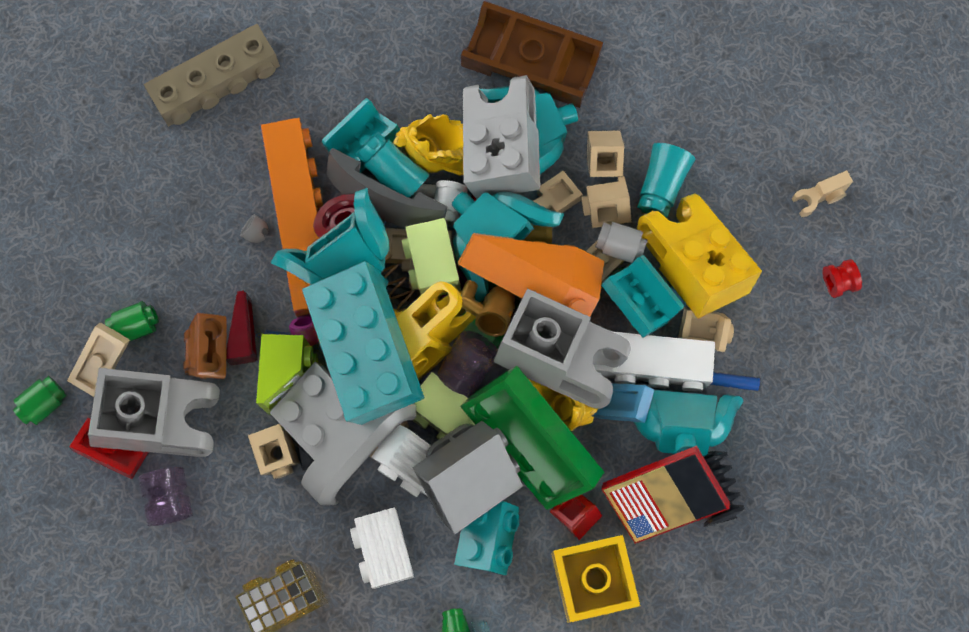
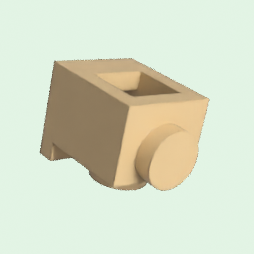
[581,176,631,228]
[248,424,300,479]

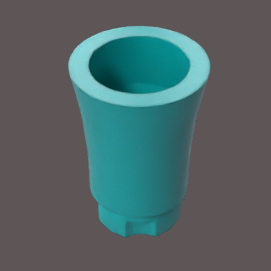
[356,132,430,198]
[637,143,696,218]

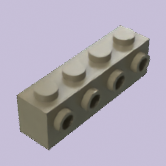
[143,24,280,127]

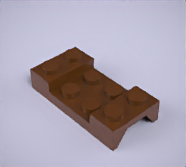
[461,1,603,108]

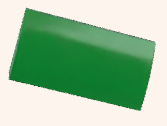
[460,366,604,510]

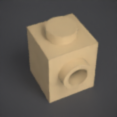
[587,131,624,177]

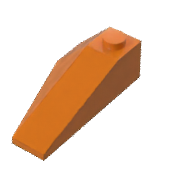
[458,233,604,317]

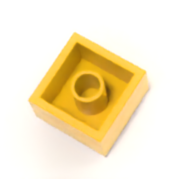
[551,535,640,623]

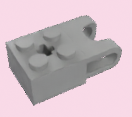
[463,75,540,199]
[494,288,631,409]
[88,368,220,457]

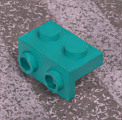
[322,98,400,173]
[601,255,684,338]
[454,501,520,575]

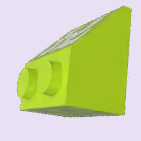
[256,334,318,415]

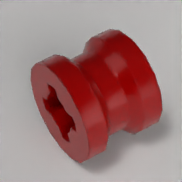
[822,259,862,298]

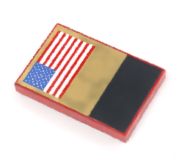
[601,446,730,544]

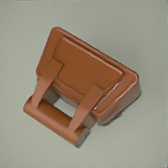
[183,313,227,379]

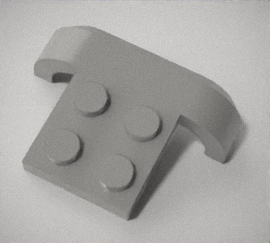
[270,362,416,505]

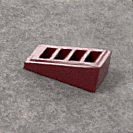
[226,290,258,366]

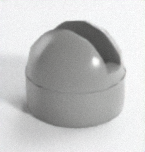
[240,214,269,243]

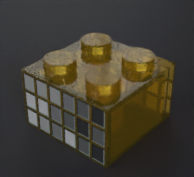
[235,559,329,632]

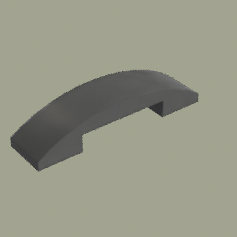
[326,148,448,227]

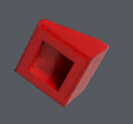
[550,494,602,540]

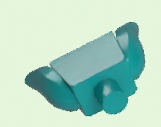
[479,86,578,175]
[271,188,389,287]
[451,191,565,302]
[633,390,744,456]

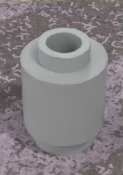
[595,222,647,263]

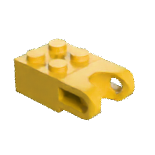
[637,194,762,319]
[395,281,476,380]

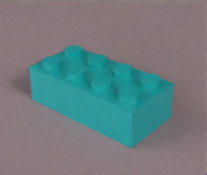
[302,261,425,425]

